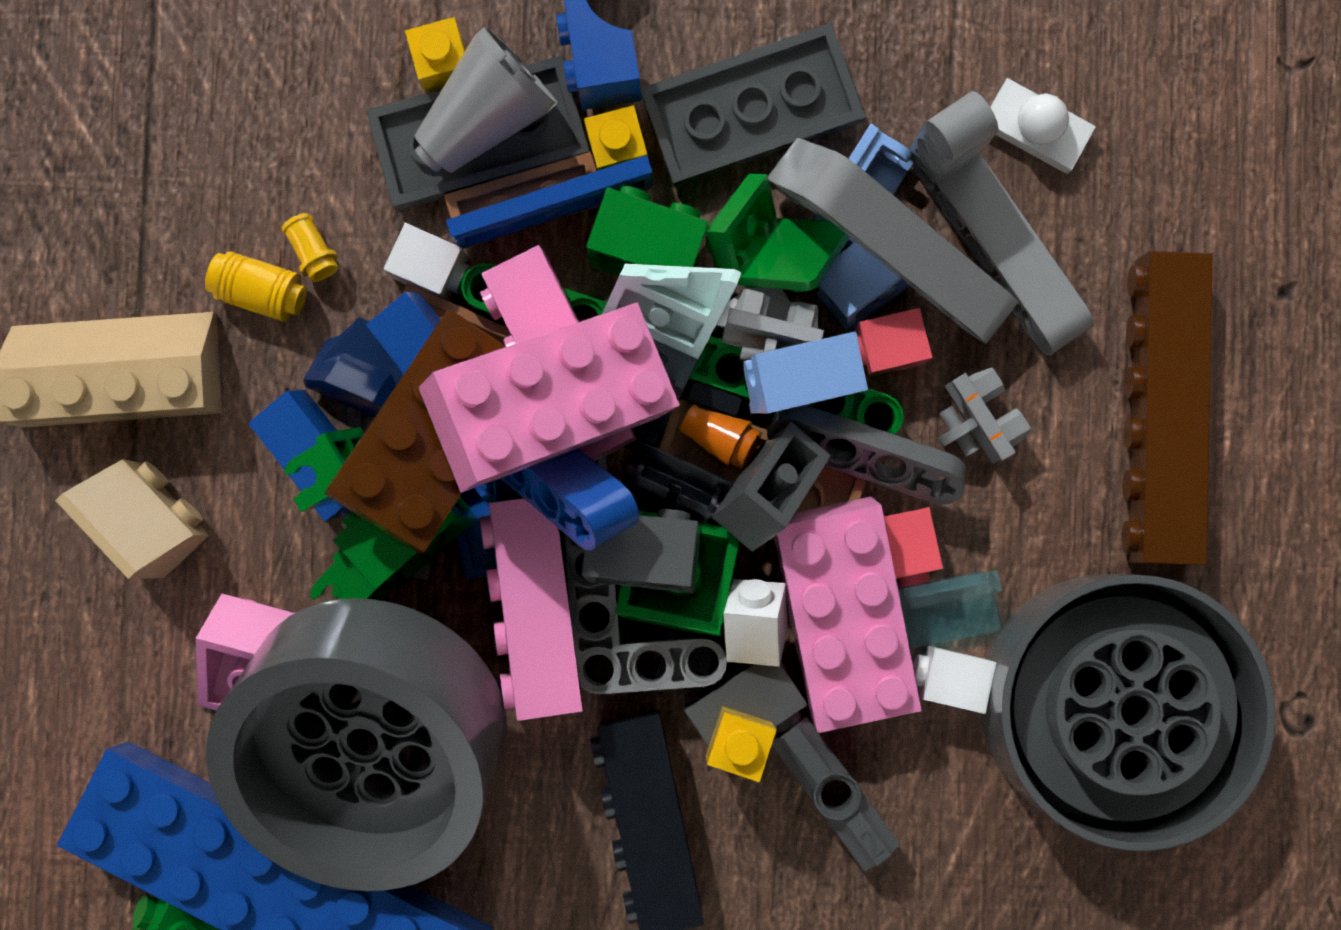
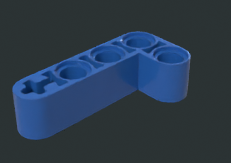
[475,449,639,550]

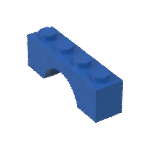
[556,0,642,110]

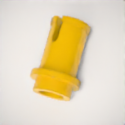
[281,213,338,282]

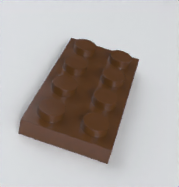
[324,308,506,555]

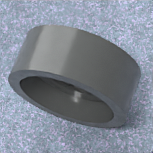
[980,574,1276,851]
[206,598,508,891]

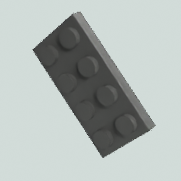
[641,23,865,188]
[366,55,589,211]

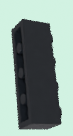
[590,709,704,930]

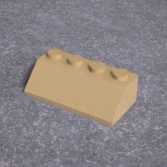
[0,312,222,428]

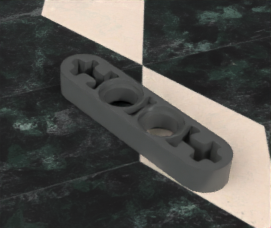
[767,405,967,504]

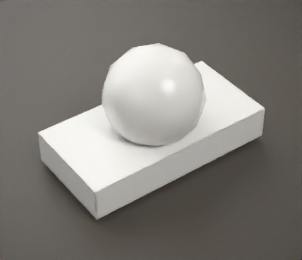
[990,78,1096,174]

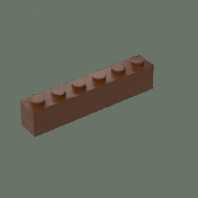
[1121,251,1213,565]

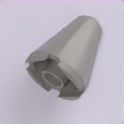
[414,27,558,173]

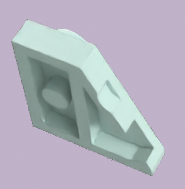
[602,264,741,359]

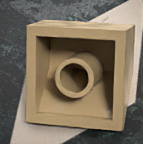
[55,459,209,579]

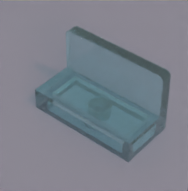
[898,570,1002,649]

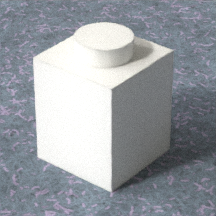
[384,223,470,301]
[724,579,787,667]
[913,645,997,714]

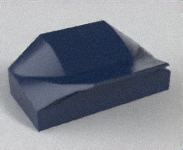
[303,317,403,417]

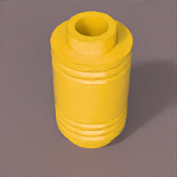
[205,251,307,322]

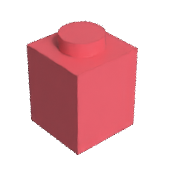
[853,308,932,378]
[884,507,943,587]

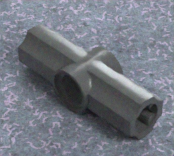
[772,715,900,871]

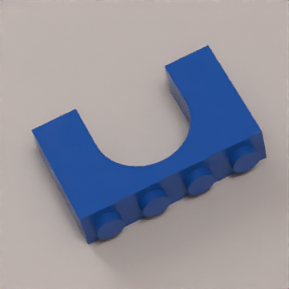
[248,291,441,522]

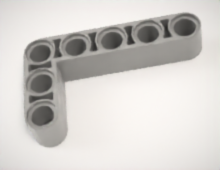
[909,91,1094,356]
[768,138,1019,344]
[564,455,727,694]

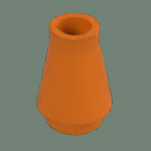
[680,405,762,470]

